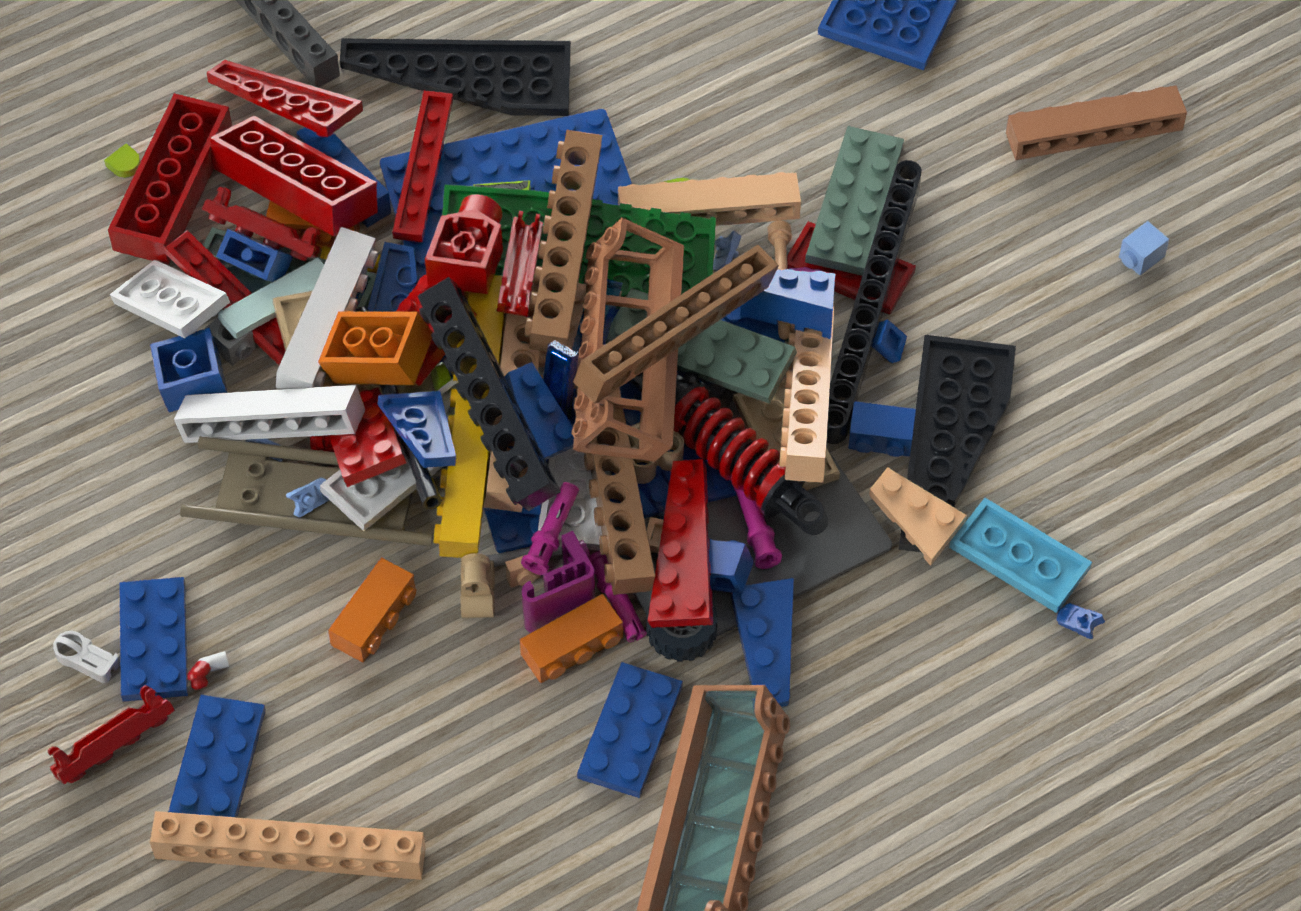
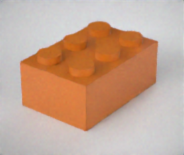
[318,311,433,385]

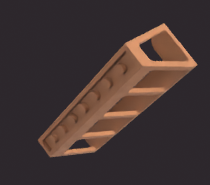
[572,218,684,462]

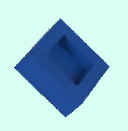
[872,319,907,363]

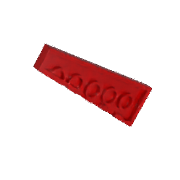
[207,60,363,137]
[647,459,713,628]

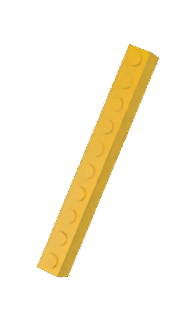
[433,275,505,558]

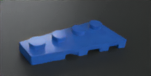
[730,578,794,707]

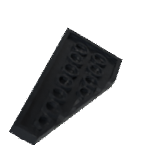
[340,38,571,116]
[898,335,1016,553]

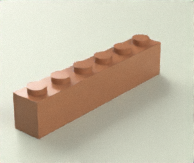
[1006,85,1187,160]

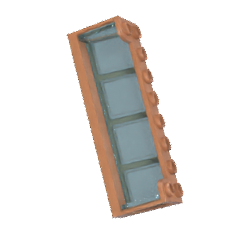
[636,685,790,911]

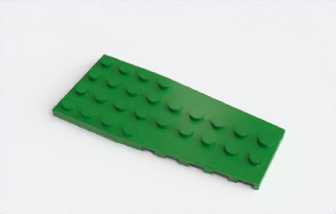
[442,184,716,309]

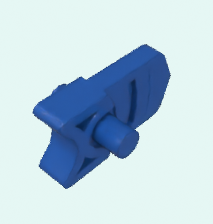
[1057,603,1105,639]

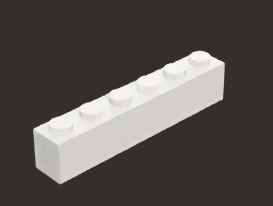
[276,227,378,390]
[174,385,365,443]

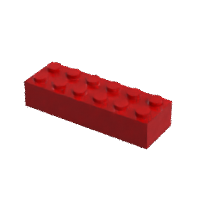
[108,93,232,265]
[210,116,378,236]

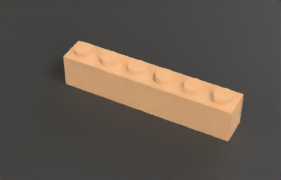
[618,172,801,226]

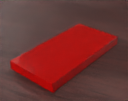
[787,221,916,315]

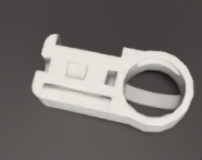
[53,631,120,683]

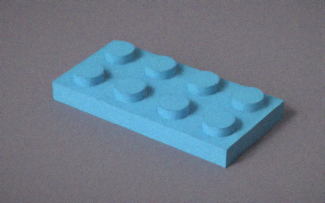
[949,498,1092,613]

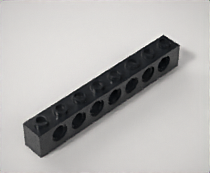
[417,277,561,511]

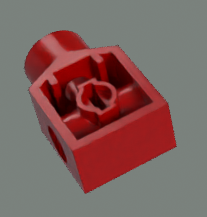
[425,195,503,294]

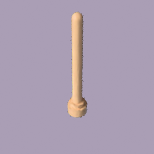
[768,221,792,340]

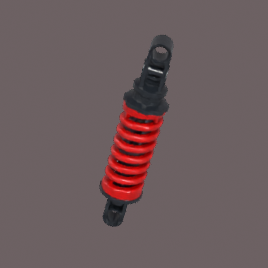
[630,372,828,535]

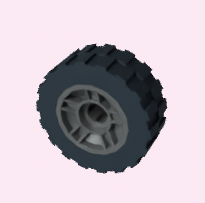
[646,606,718,662]

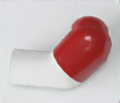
[187,651,229,690]

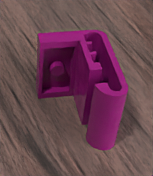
[522,531,595,633]

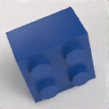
[150,327,228,412]

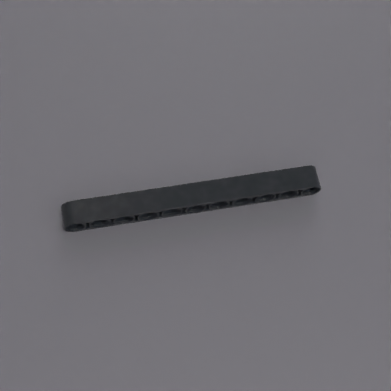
[826,160,922,444]

